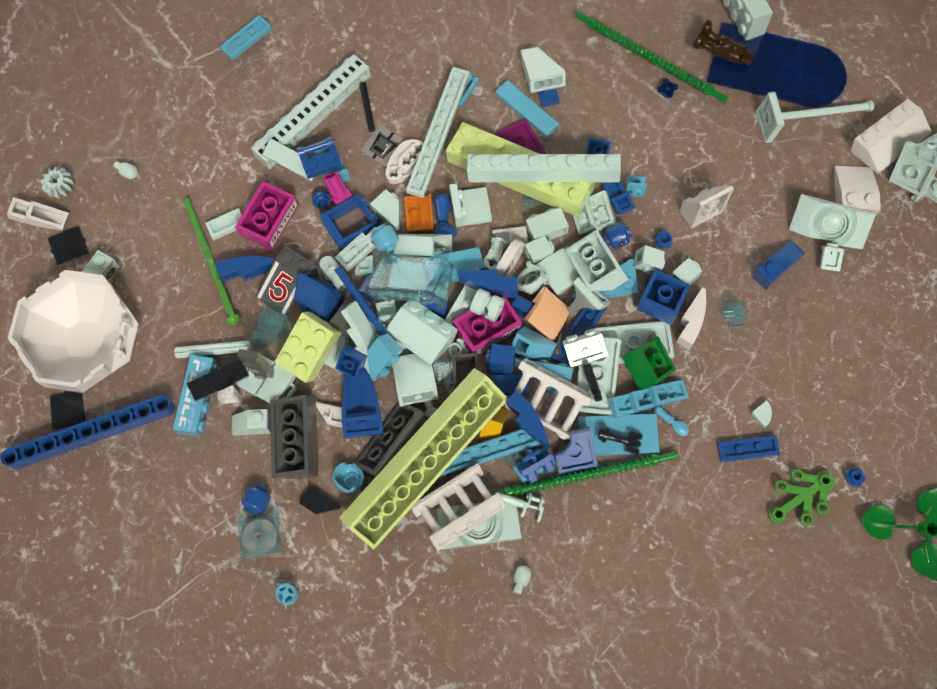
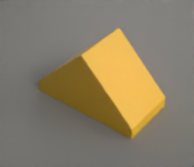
[478,408,509,442]

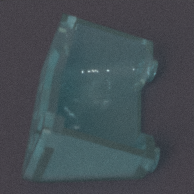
[364,253,454,309]

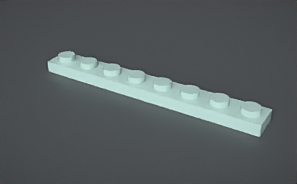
[406,67,470,198]

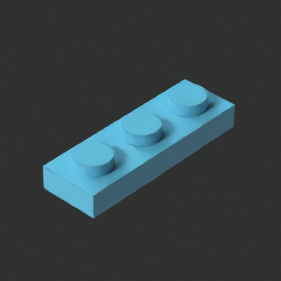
[220,15,272,61]

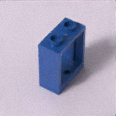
[320,194,379,252]

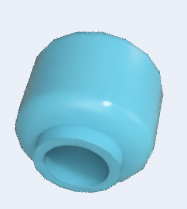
[371,223,399,253]

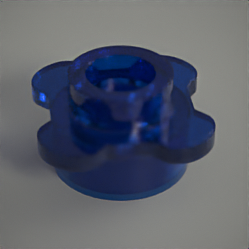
[657,79,678,98]

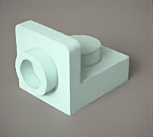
[819,243,844,272]

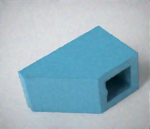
[511,326,557,361]
[367,333,403,381]

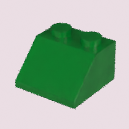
[622,336,676,390]

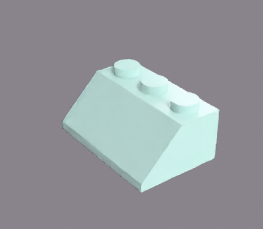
[565,230,629,291]
[386,298,458,365]

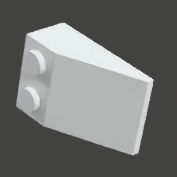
[834,166,881,215]
[680,186,734,229]

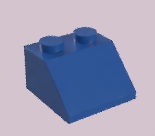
[294,272,342,323]

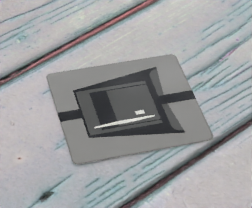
[360,125,405,166]

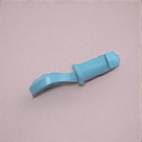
[654,406,689,436]

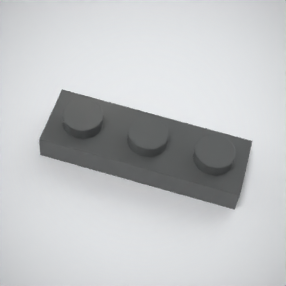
[237,349,274,379]

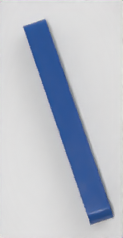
[0,395,176,470]

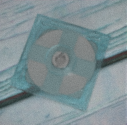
[237,513,283,560]

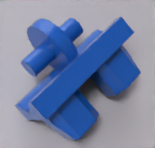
[517,447,555,483]

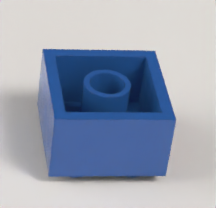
[636,269,690,325]

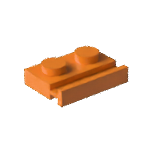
[404,194,434,233]

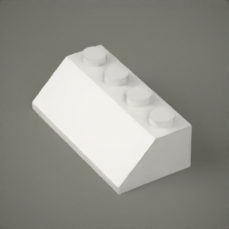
[851,99,932,174]

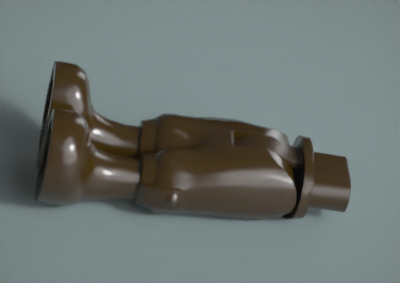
[692,19,755,67]

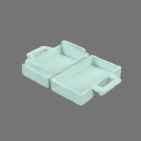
[236,355,297,404]

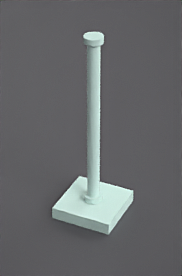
[756,92,874,143]

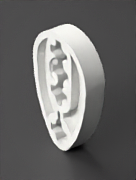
[385,139,424,184]
[495,239,525,277]

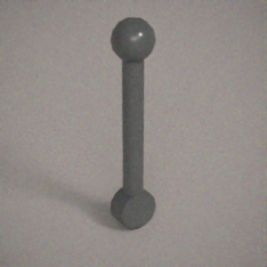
[553,322,567,355]

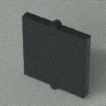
[48,226,89,265]
[50,392,85,430]

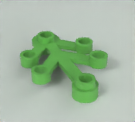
[768,469,835,526]

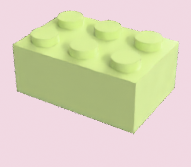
[275,312,342,383]

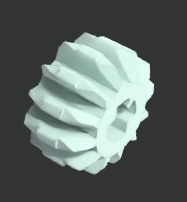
[40,166,74,199]

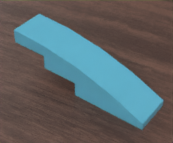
[608,380,689,418]

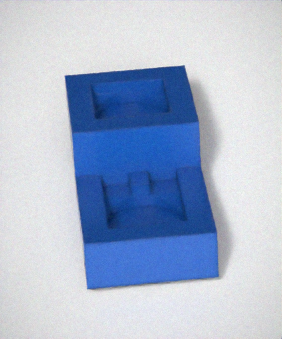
[601,181,636,216]

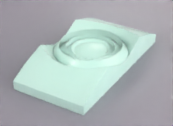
[789,194,876,249]
[437,503,521,550]

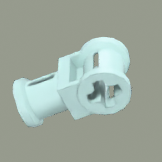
[484,237,508,270]

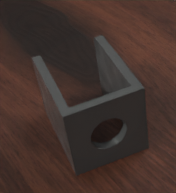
[452,353,479,390]

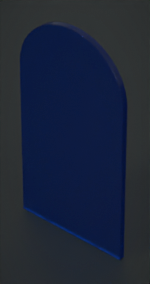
[707,22,847,107]

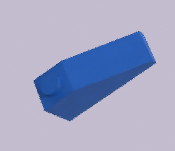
[752,241,805,290]

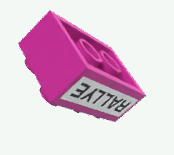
[235,181,298,251]
[453,297,522,355]

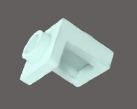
[376,300,397,327]

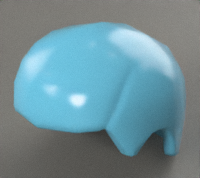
[332,462,365,493]

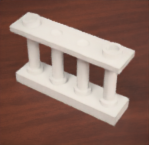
[505,358,595,440]
[411,463,506,551]

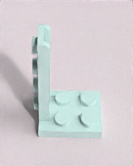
[889,133,937,198]

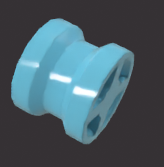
[275,583,298,605]

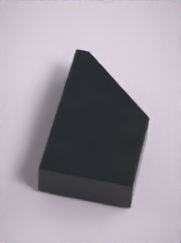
[583,363,603,402]
[299,486,341,515]

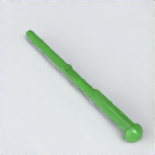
[183,198,240,325]

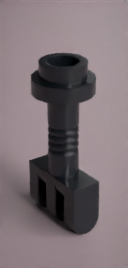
[597,427,643,455]

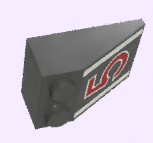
[255,246,319,317]

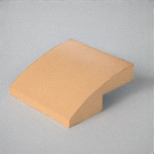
[524,287,569,341]

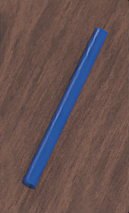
[334,266,388,336]

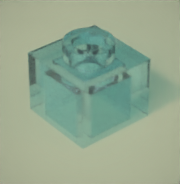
[723,301,748,327]

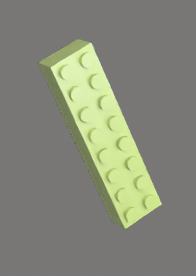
[446,122,595,217]

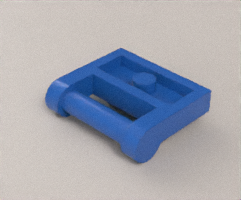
[296,136,342,179]

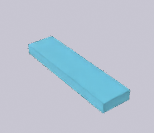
[495,80,559,138]

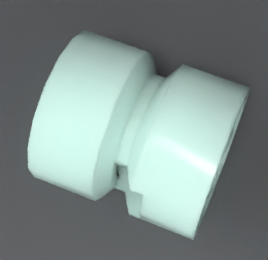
[470,288,505,322]

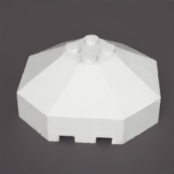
[8,270,139,393]

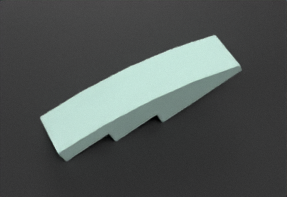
[341,300,377,381]

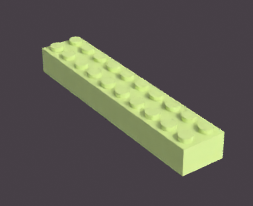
[339,368,508,549]

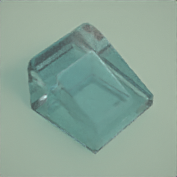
[434,361,454,384]

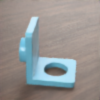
[626,175,647,197]

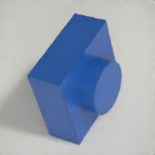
[537,88,559,108]
[433,221,457,240]

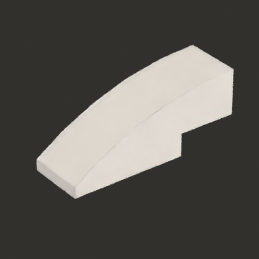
[7,197,69,230]
[677,287,706,350]

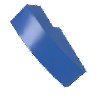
[215,256,275,283]
[458,270,517,298]
[506,390,550,450]

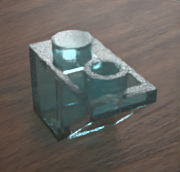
[250,308,290,349]

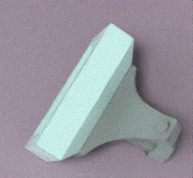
[567,277,611,316]

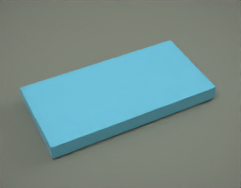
[578,414,660,456]

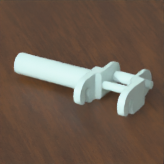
[495,492,545,522]

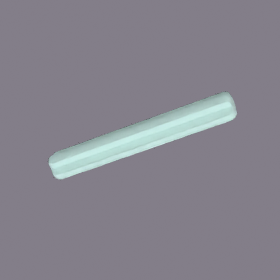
[174,340,251,358]

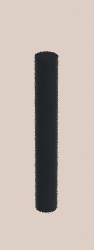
[359,82,376,132]

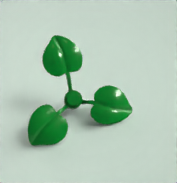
[861,489,937,581]

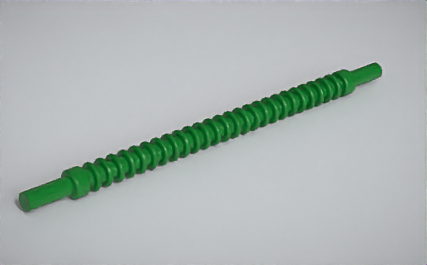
[574,11,729,103]
[490,451,679,497]

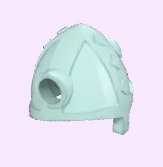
[517,261,550,295]

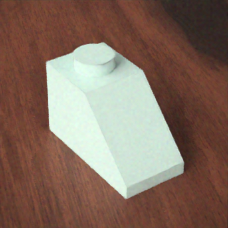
[370,189,400,234]
[232,409,271,436]

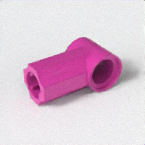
[323,171,353,207]

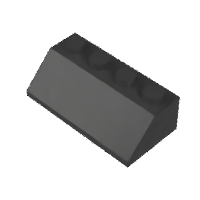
[270,395,319,479]
[354,402,429,478]

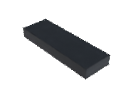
[186,359,249,402]

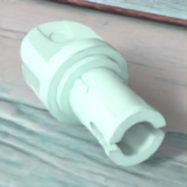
[319,256,346,292]

